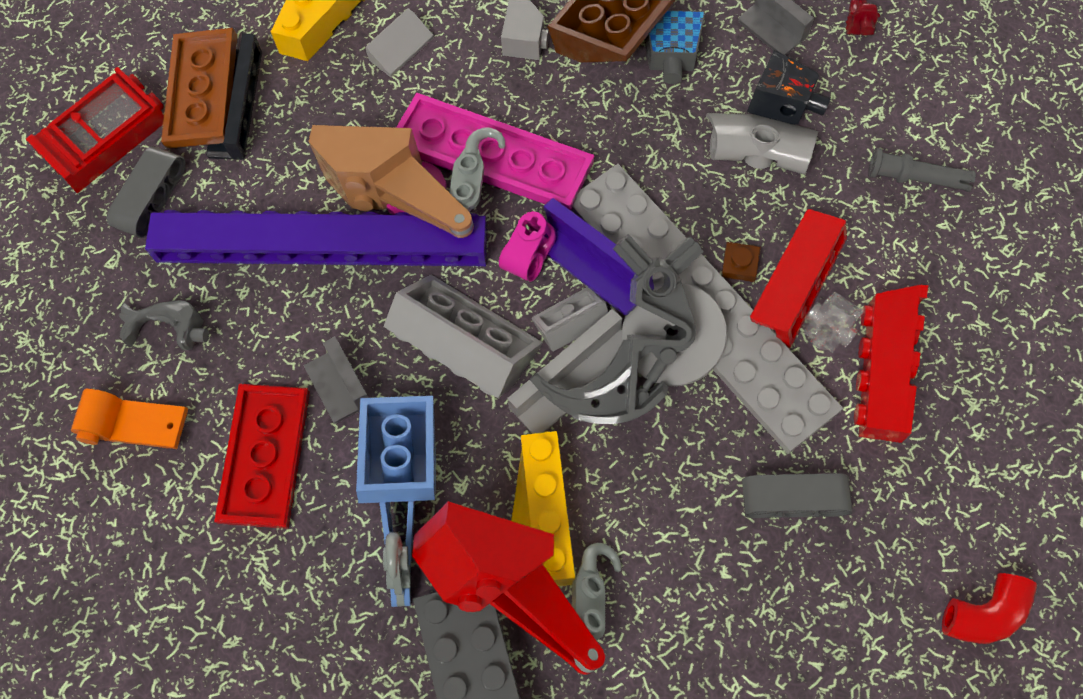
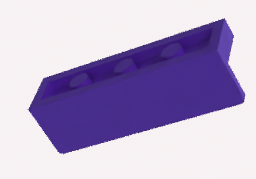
[543,198,654,315]

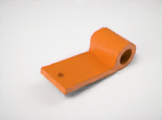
[71,389,188,449]

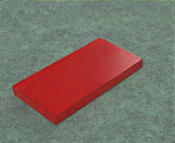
[214,384,310,529]

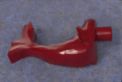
[845,0,880,35]

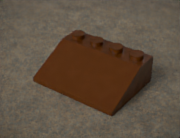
[548,0,675,63]

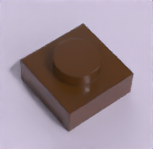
[721,242,760,282]

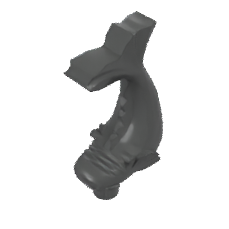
[119,300,209,350]

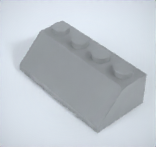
[383,275,543,398]

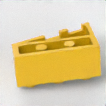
[271,0,365,61]

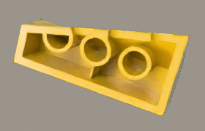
[511,431,575,586]

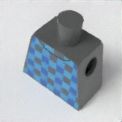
[644,10,705,84]

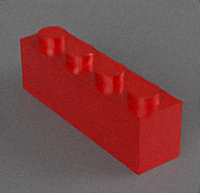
[854,284,929,443]

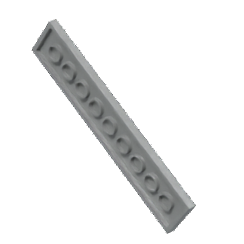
[571,164,844,454]

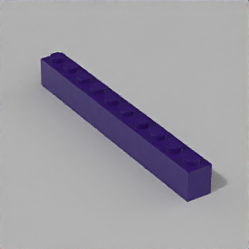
[145,210,488,266]

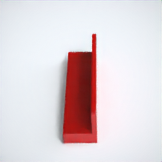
[750,209,847,348]

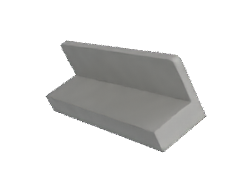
[507,308,622,434]

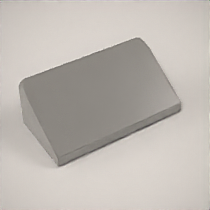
[366,8,434,77]
[531,287,608,352]

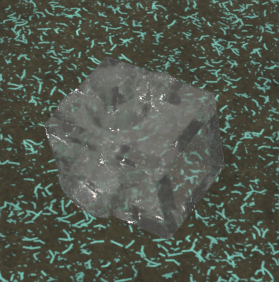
[803,292,864,353]

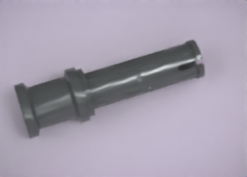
[868,148,976,192]

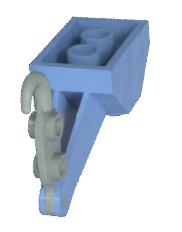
[356,396,436,607]

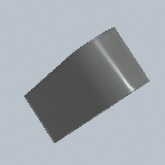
[107,146,185,238]
[742,473,852,518]

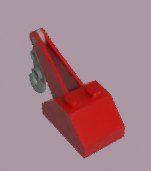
[412,501,621,675]

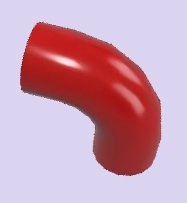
[942,573,1037,644]

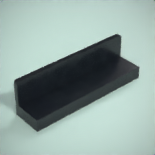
[206,33,262,160]

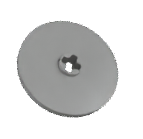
[622,283,727,386]

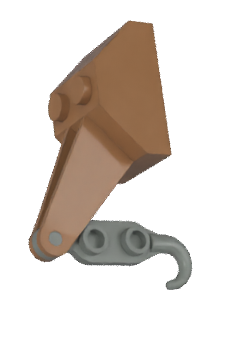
[309,125,505,238]

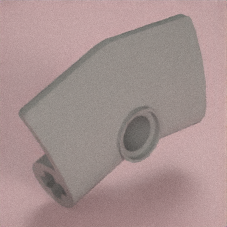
[706,113,818,175]

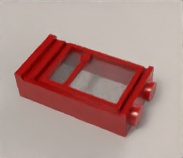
[26,67,165,194]

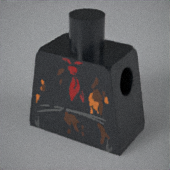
[747,50,831,125]

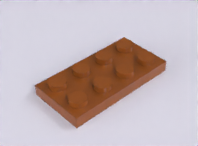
[161,28,238,148]

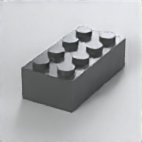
[413,592,521,699]

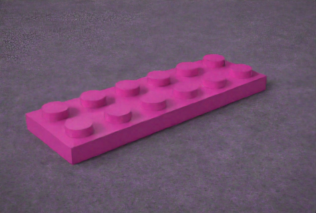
[396,93,594,211]

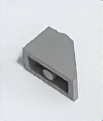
[501,0,549,60]

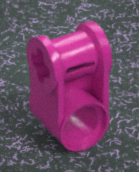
[499,211,556,282]

